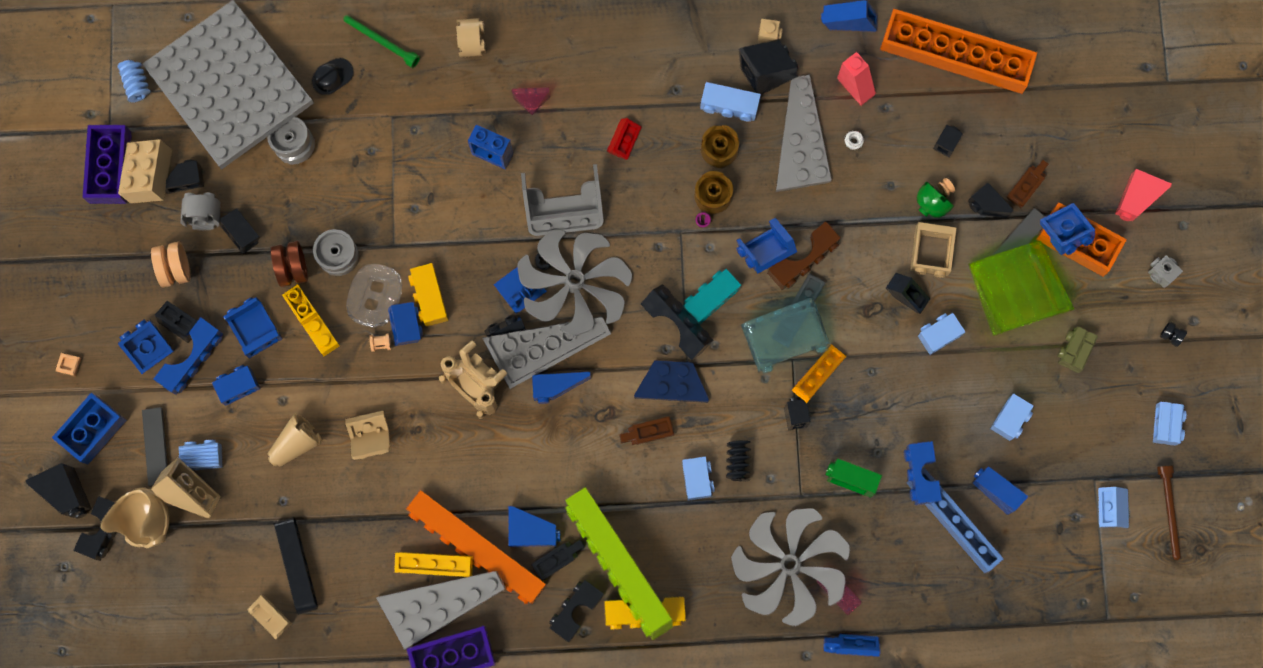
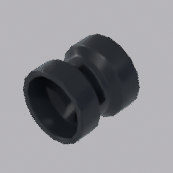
[1160,321,1187,347]

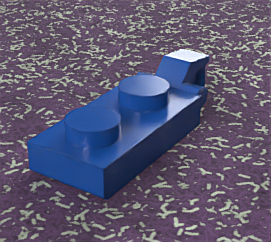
[823,634,880,656]

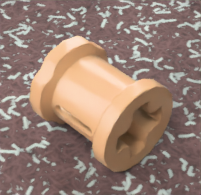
[370,333,391,352]

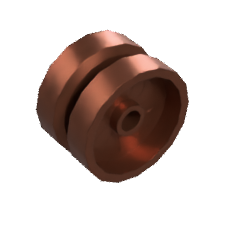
[271,241,308,287]

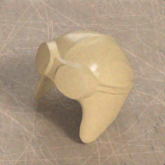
[101,488,169,548]

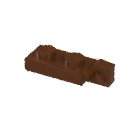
[1006,160,1049,209]
[619,416,674,445]

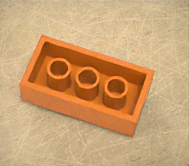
[1036,202,1127,277]

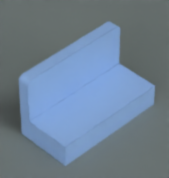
[1098,487,1129,528]

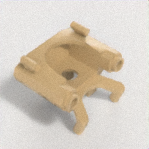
[439,340,507,419]

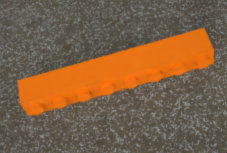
[406,490,547,605]

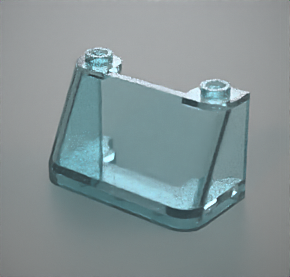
[741,298,831,374]

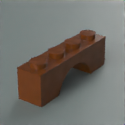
[767,221,841,290]

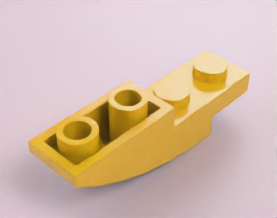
[282,284,340,357]

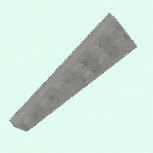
[776,75,832,192]
[376,571,507,649]

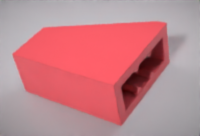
[837,52,876,106]
[1115,169,1172,221]

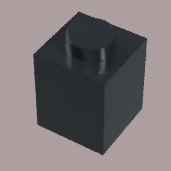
[933,125,963,158]

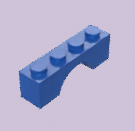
[153,317,223,395]

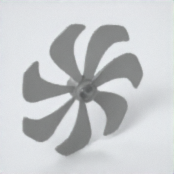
[517,230,632,336]
[731,508,850,626]

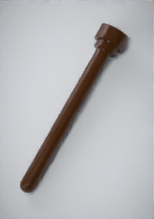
[1157,466,1181,560]

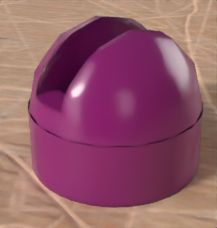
[695,212,711,227]

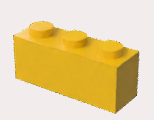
[408,263,448,327]

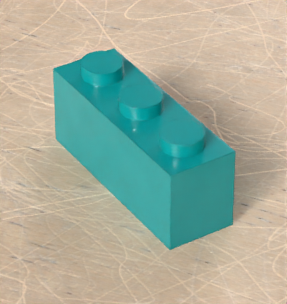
[683,269,742,325]

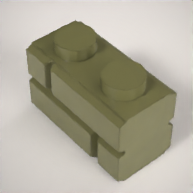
[1057,327,1098,373]

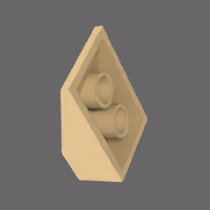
[151,457,221,518]

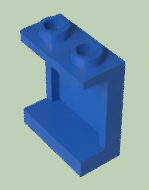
[736,218,797,274]
[223,297,282,359]

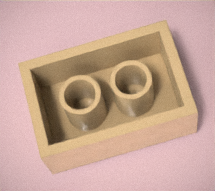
[118,139,172,203]

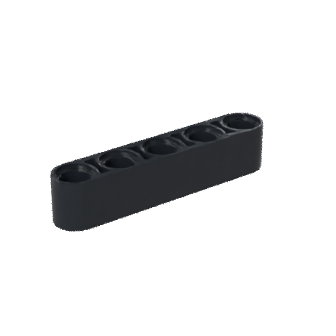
[274,517,318,615]

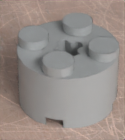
[180,193,221,230]

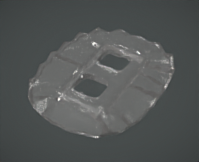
[346,264,403,328]

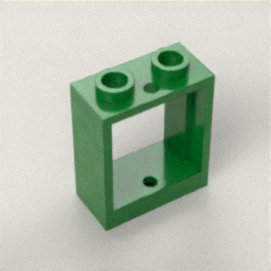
[825,458,882,498]

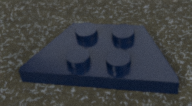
[634,360,709,403]

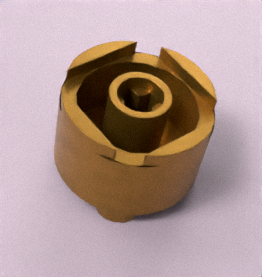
[701,125,739,169]
[694,171,733,214]

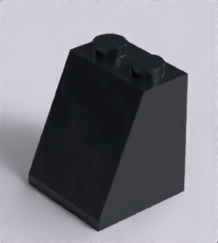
[739,40,799,95]
[25,463,92,519]

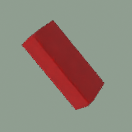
[607,118,642,160]

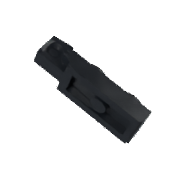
[531,540,585,581]

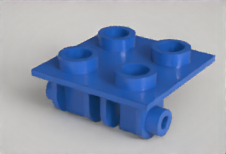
[494,267,547,314]

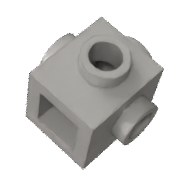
[1148,255,1183,288]

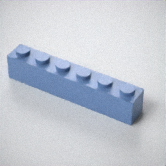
[906,468,1003,573]

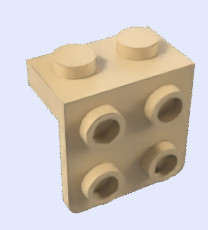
[345,411,391,460]

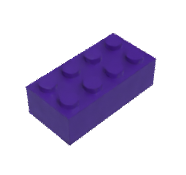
[82,125,132,204]
[407,626,496,668]

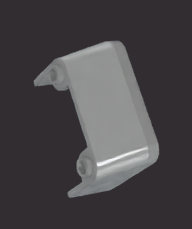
[521,164,603,236]

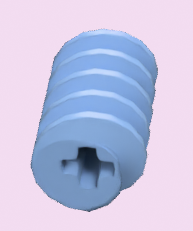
[117,60,150,103]

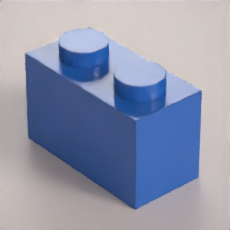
[388,302,423,346]
[212,365,260,406]

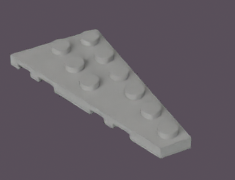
[482,317,611,389]

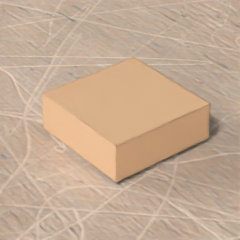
[56,353,81,377]

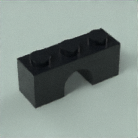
[73,496,116,561]
[549,580,604,643]

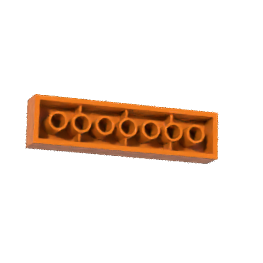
[880,8,1037,94]

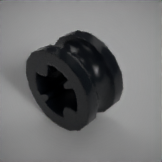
[535,253,551,270]

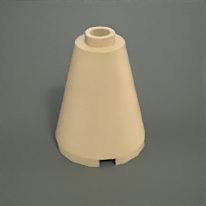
[268,414,322,467]

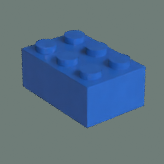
[52,393,127,465]

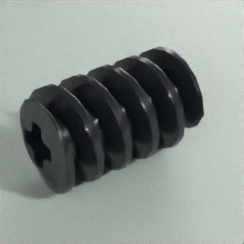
[726,440,751,482]

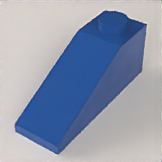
[532,372,591,404]

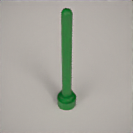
[343,16,420,68]

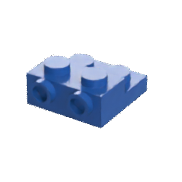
[1040,203,1095,255]
[118,319,174,374]

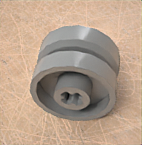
[267,117,315,164]
[313,229,359,276]

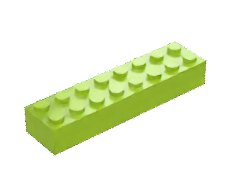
[565,487,673,640]

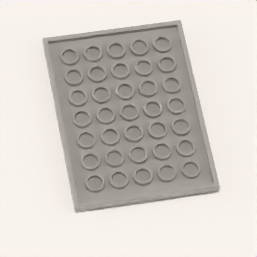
[143,0,314,170]

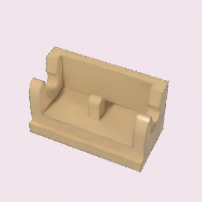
[248,595,292,640]

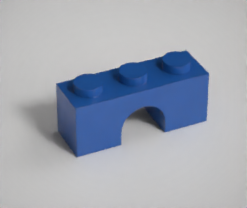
[904,441,942,505]

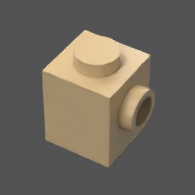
[757,19,782,44]

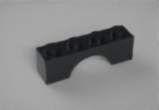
[641,284,714,360]

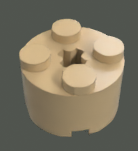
[457,18,486,57]

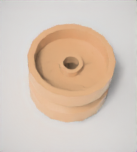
[151,241,191,288]

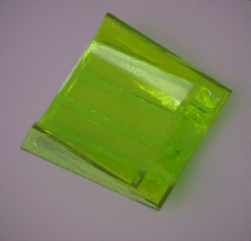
[968,241,1074,336]

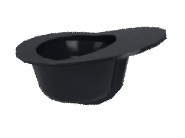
[312,58,354,95]

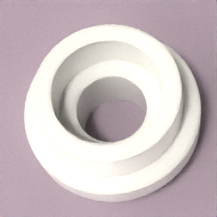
[845,131,864,150]

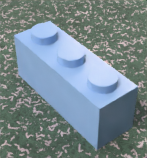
[700,82,761,122]

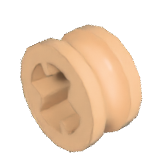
[937,178,955,197]

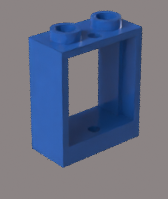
[468,125,514,170]

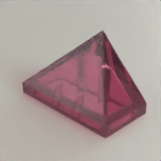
[512,87,550,115]

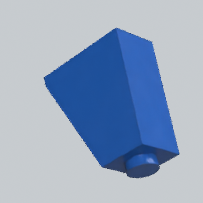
[821,0,878,32]
[972,466,1028,515]
[508,506,561,547]

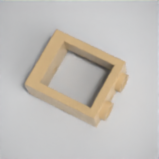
[910,222,956,278]

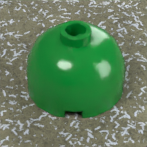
[916,181,954,218]

